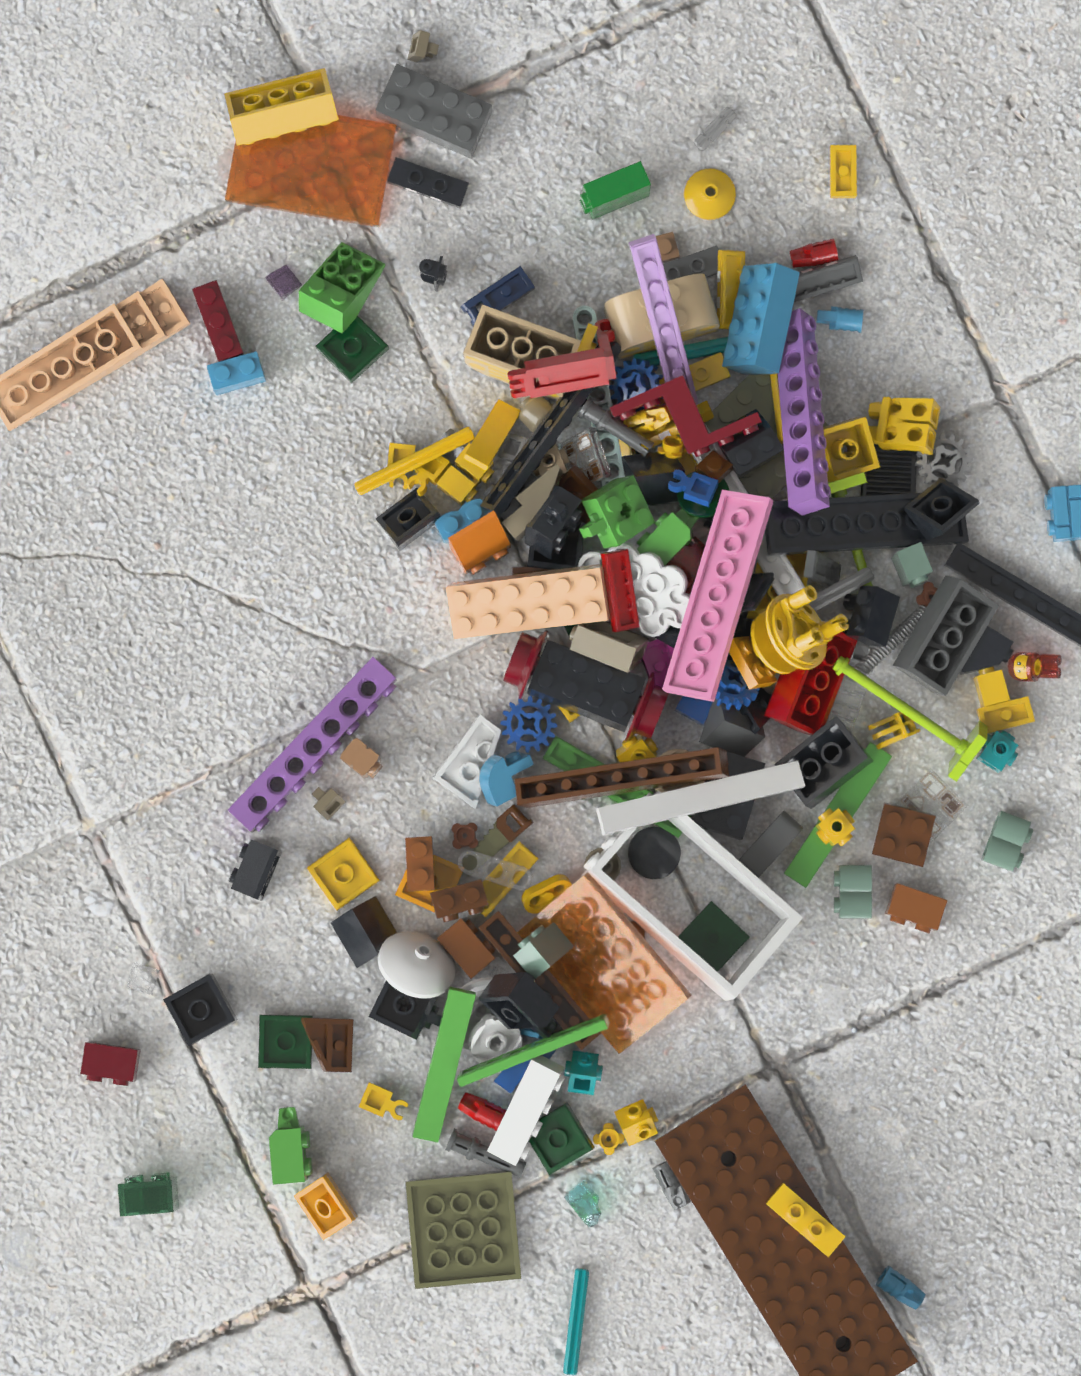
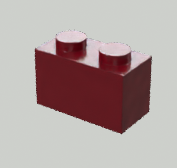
[80,1042,141,1086]

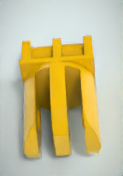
[868,712,921,750]

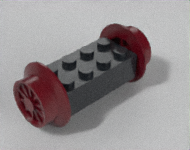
[503,630,669,741]

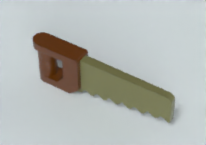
[458,804,534,876]

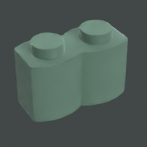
[981,811,1033,872]
[833,865,872,919]

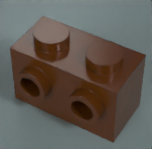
[430,879,489,923]

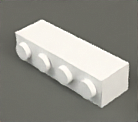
[487,1055,565,1166]

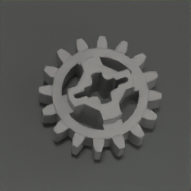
[915,433,973,487]

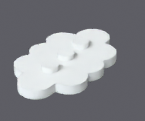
[578,542,690,637]

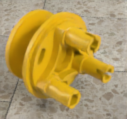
[751,585,849,674]

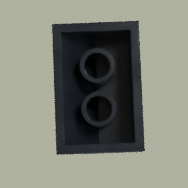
[774,716,873,809]

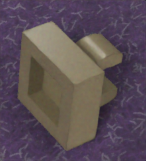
[407,30,439,63]
[312,787,346,821]

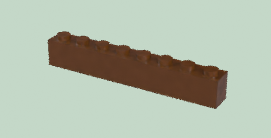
[514,747,730,808]

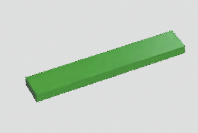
[542,736,692,838]
[784,742,892,888]
[412,986,476,1143]
[457,1014,610,1087]

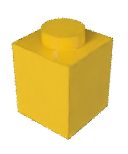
[973,667,1010,708]

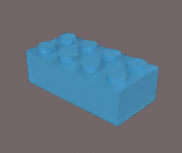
[722,263,800,375]

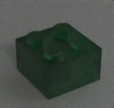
[118,1172,179,1217]

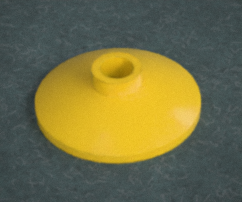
[684,168,736,220]

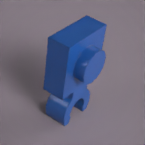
[668,470,718,507]

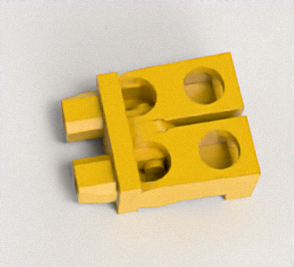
[868,397,941,455]

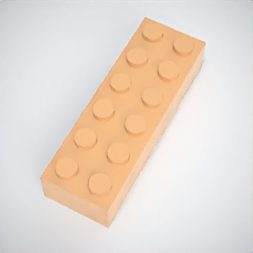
[446,564,610,639]

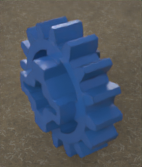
[609,358,664,412]
[715,658,759,710]
[500,696,557,753]

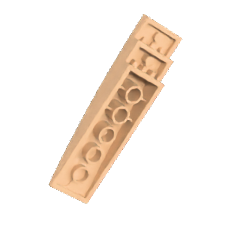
[0,279,191,431]

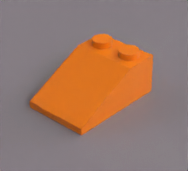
[448,510,511,575]

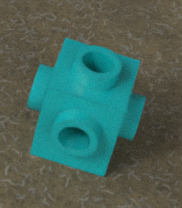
[976,730,1019,773]
[564,1050,603,1095]

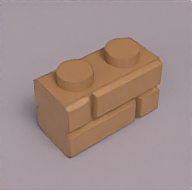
[340,738,383,779]

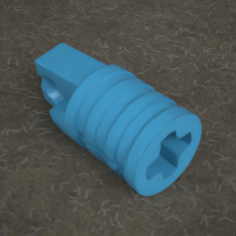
[816,306,864,333]
[876,1266,926,1310]

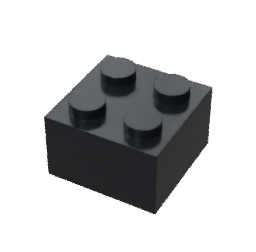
[163,974,238,1046]

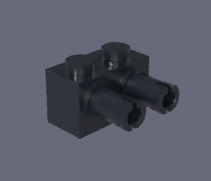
[842,586,900,647]

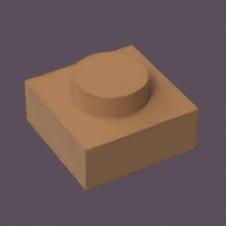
[655,232,680,263]

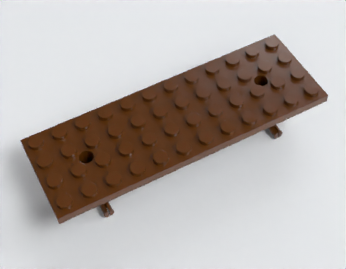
[654,1084,918,1376]

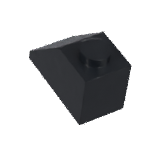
[959,626,1014,675]

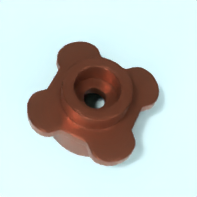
[916,582,938,607]
[452,822,478,849]

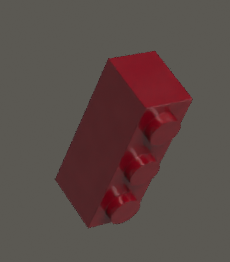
[192,280,244,362]

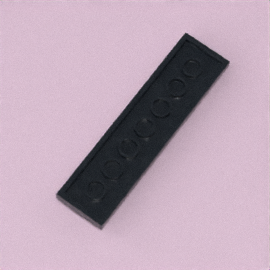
[765,493,969,556]

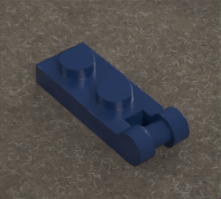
[460,266,535,327]

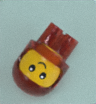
[1007,652,1062,682]

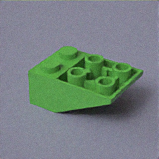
[299,242,385,334]

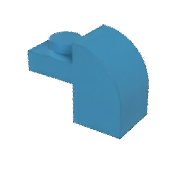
[479,751,534,807]

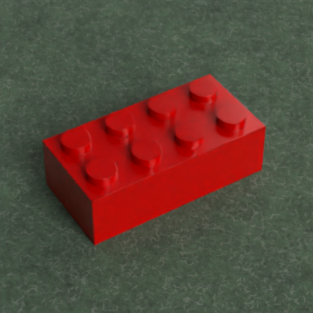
[764,632,857,736]

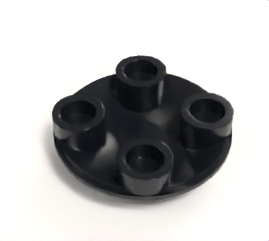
[628,827,681,879]

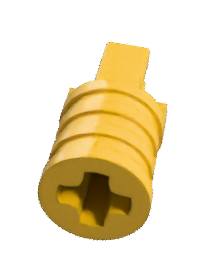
[623,404,673,435]

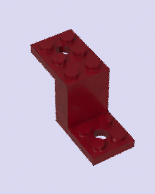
[610,375,762,457]

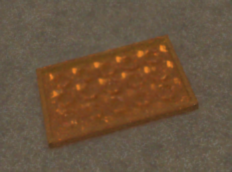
[225,115,397,228]
[517,872,692,1054]

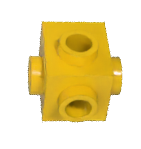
[616,735,658,763]
[815,808,855,846]
[614,1099,659,1146]

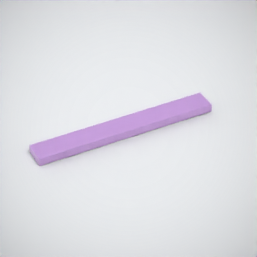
[628,234,699,405]

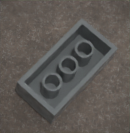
[375,63,492,159]
[893,575,999,696]

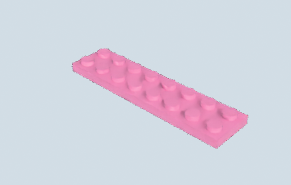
[662,490,774,702]

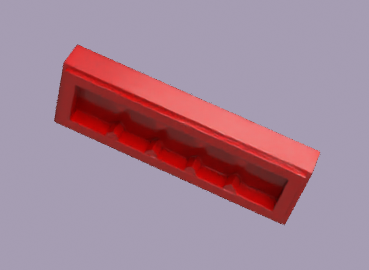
[601,549,640,632]

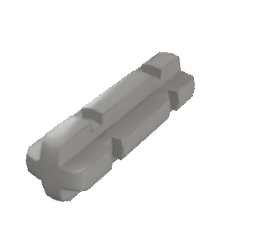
[694,107,736,151]

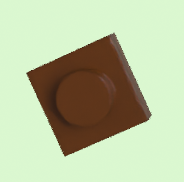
[695,450,733,484]

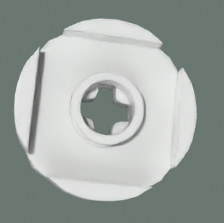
[468,1014,522,1063]

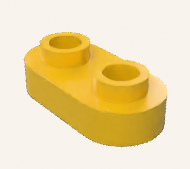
[521,874,573,914]

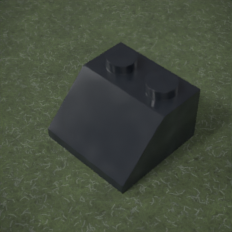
[717,409,784,479]
[229,840,282,901]

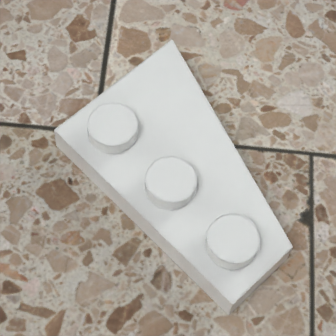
[433,714,501,809]

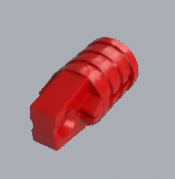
[790,238,838,268]
[458,1092,507,1132]

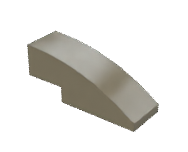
[502,464,563,542]

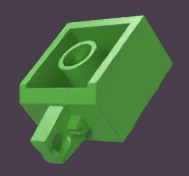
[579,475,655,549]
[636,509,700,566]
[269,1107,313,1185]

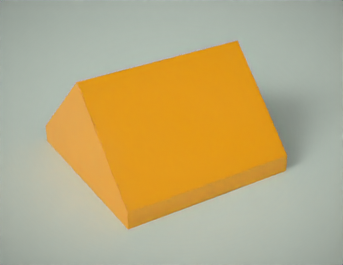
[294,1172,358,1240]

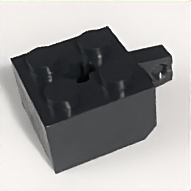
[525,486,583,560]
[478,972,560,1038]
[368,980,442,1040]

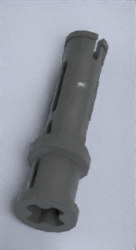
[577,397,654,457]
[445,1128,526,1178]

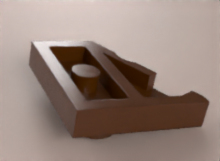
[301,1018,354,1073]

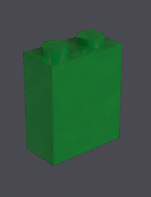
[579,161,651,220]

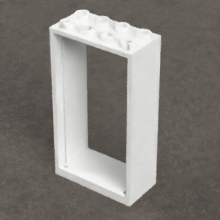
[582,791,803,1001]

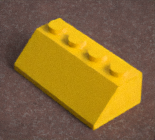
[224,68,338,146]

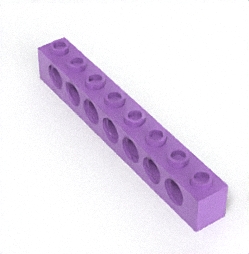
[778,308,831,515]
[228,657,397,833]

